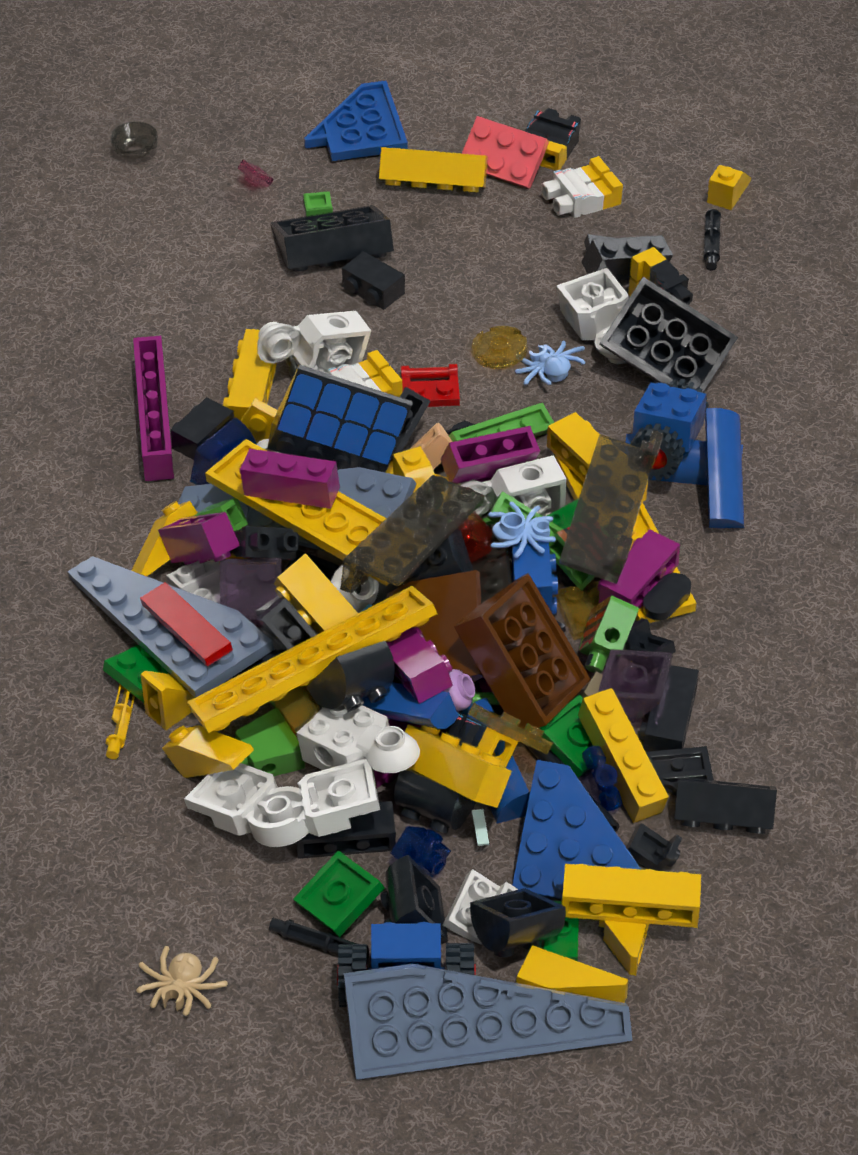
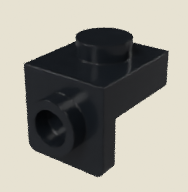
[625,618,676,667]
[626,823,682,871]

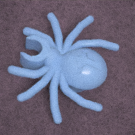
[515,341,585,385]
[488,502,556,558]

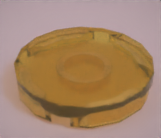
[472,326,528,369]

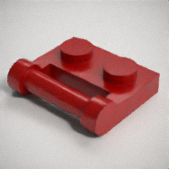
[401,364,460,407]

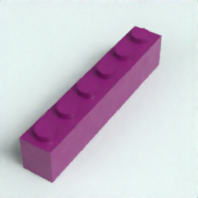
[133,335,174,481]

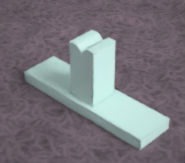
[472,809,489,846]

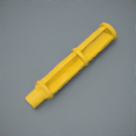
[106,684,135,759]

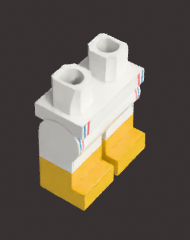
[541,156,623,218]
[328,350,403,397]

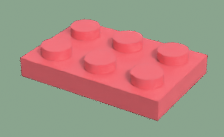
[462,116,549,189]

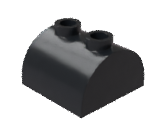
[400,527,473,584]
[307,641,395,712]
[394,768,476,834]
[380,855,448,944]
[470,888,566,957]

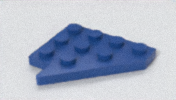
[304,81,408,161]
[512,760,642,900]

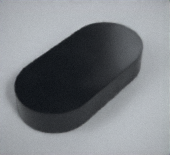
[642,573,691,620]

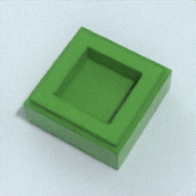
[303,191,333,216]

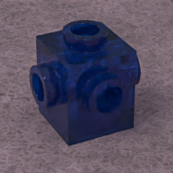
[390,826,451,877]

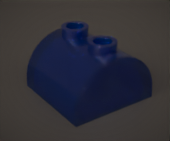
[190,417,257,485]

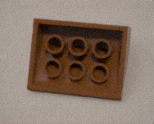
[386,570,483,684]
[454,573,591,735]

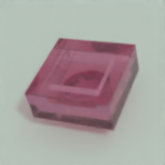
[238,159,274,187]

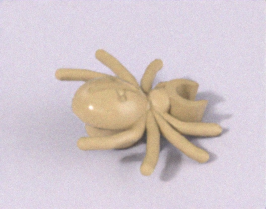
[136,946,228,1016]

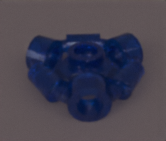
[582,746,623,811]

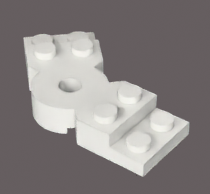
[184,759,380,847]

